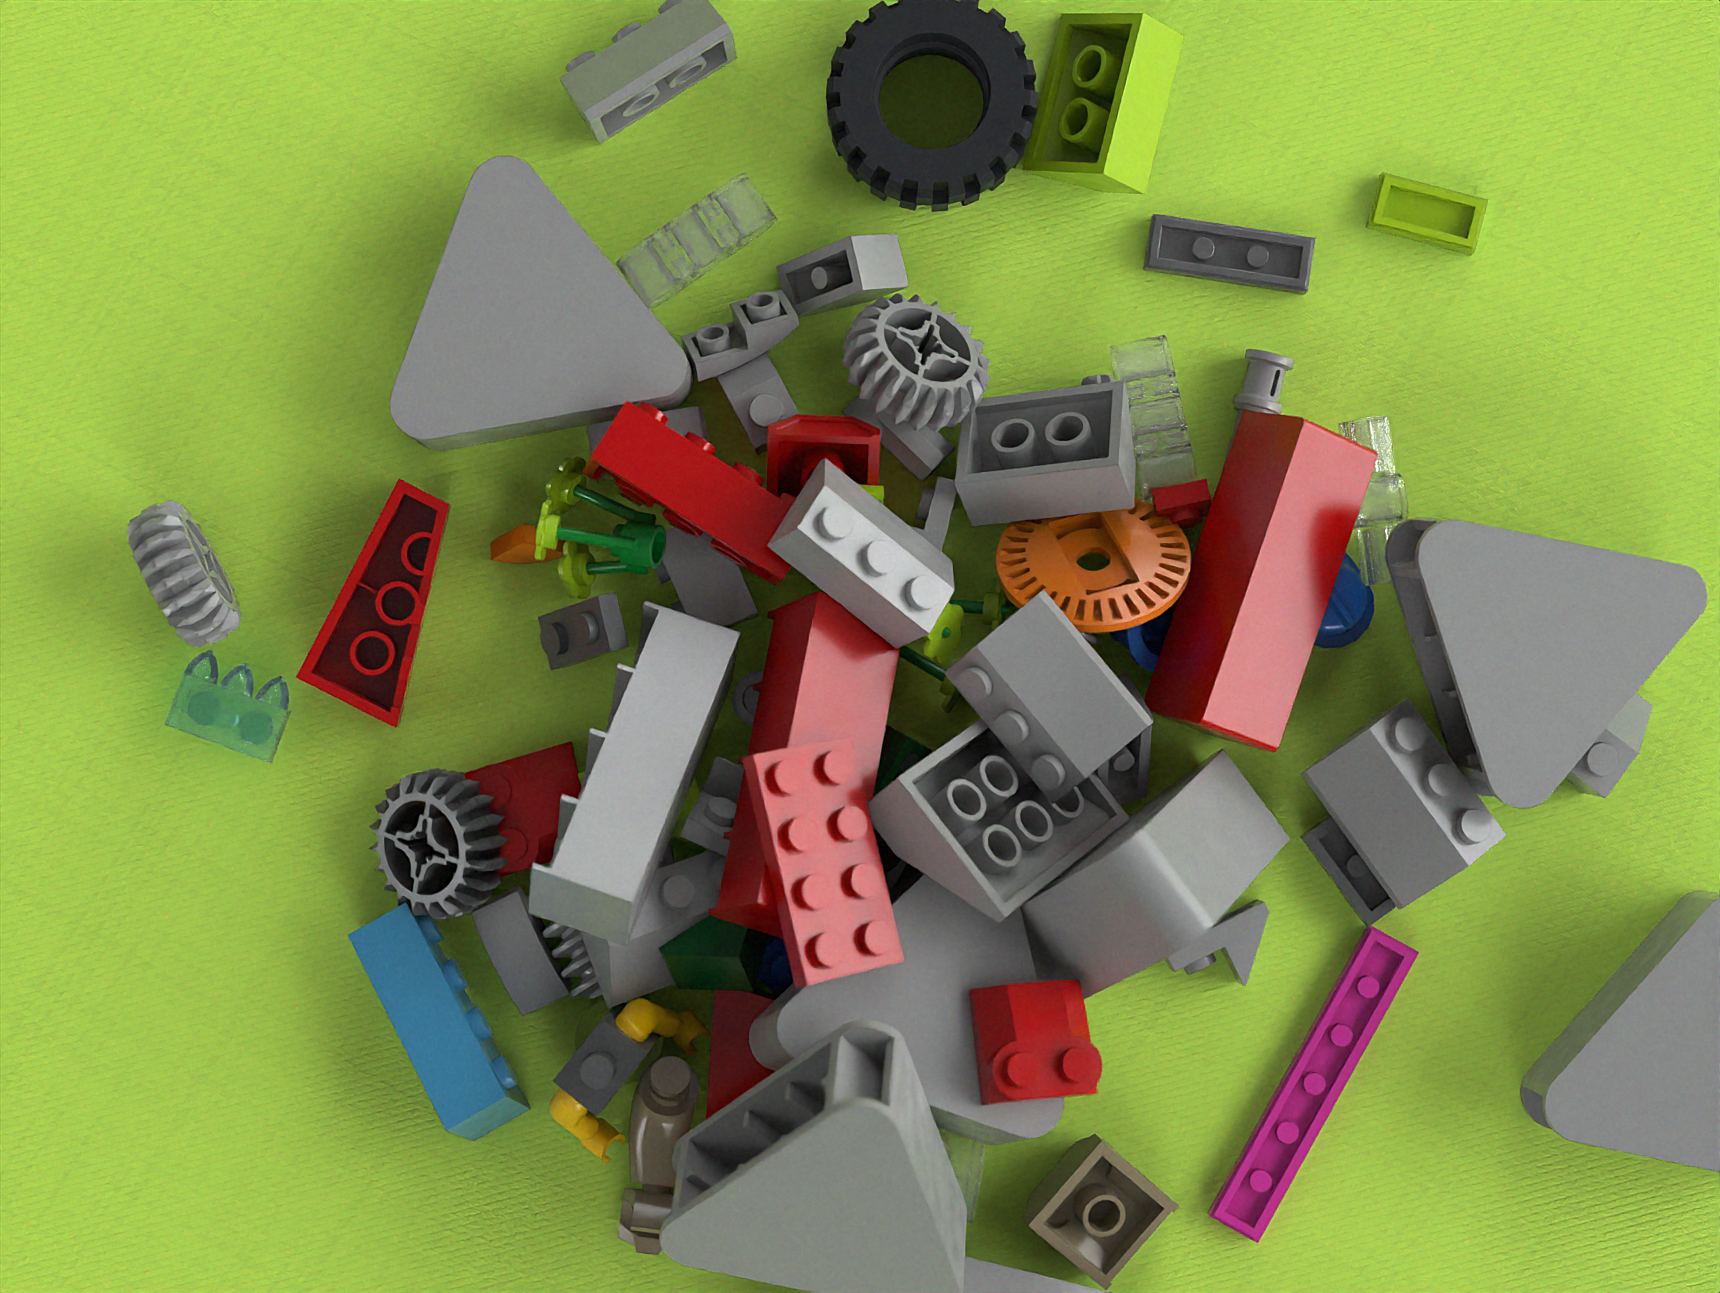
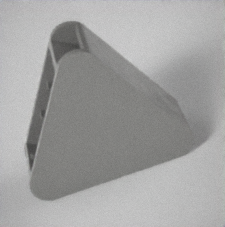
[390,156,694,451]
[1385,517,1707,808]
[1020,749,1290,999]
[749,868,1064,1145]
[1520,890,1720,1172]
[660,1020,967,1293]

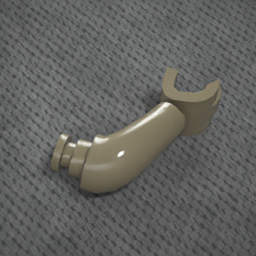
[618,1056,700,1255]

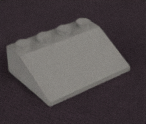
[867,719,1130,922]

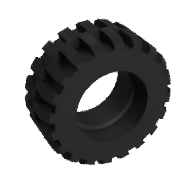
[826,0,1038,212]

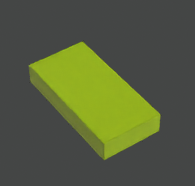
[1366,172,1488,255]

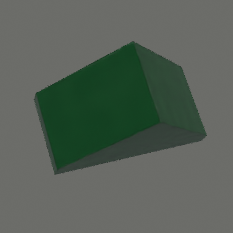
[658,915,770,992]

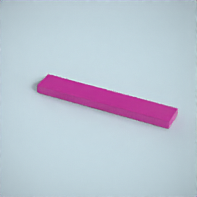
[1207,926,1419,1243]

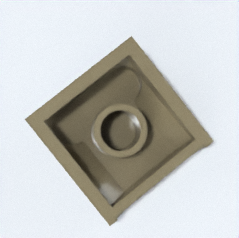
[1022,1134,1179,1290]

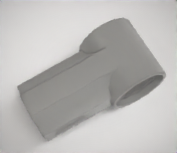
[842,393,954,483]

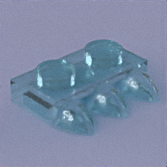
[165,650,291,763]

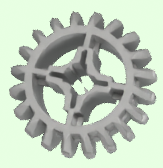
[842,293,990,432]
[127,500,241,648]

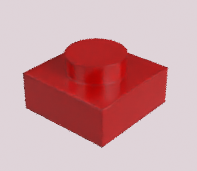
[1152,479,1211,529]

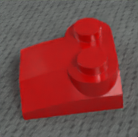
[767,415,881,499]
[464,741,581,877]
[969,980,1102,1106]

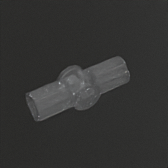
[1338,416,1408,586]

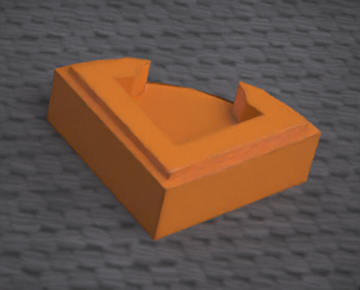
[490,523,566,564]

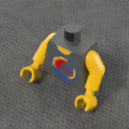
[549,998,711,1163]

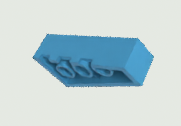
[348,902,532,1141]

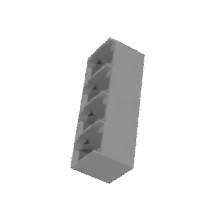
[528,601,740,946]

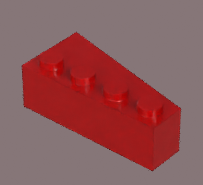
[582,400,796,586]
[296,479,451,728]

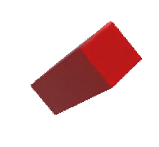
[1144,410,1378,753]
[707,591,900,939]

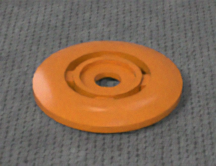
[995,497,1191,633]

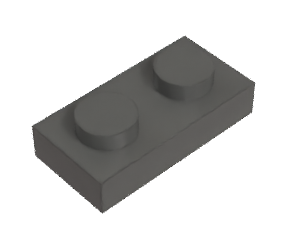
[538,592,629,670]
[1300,815,1397,927]

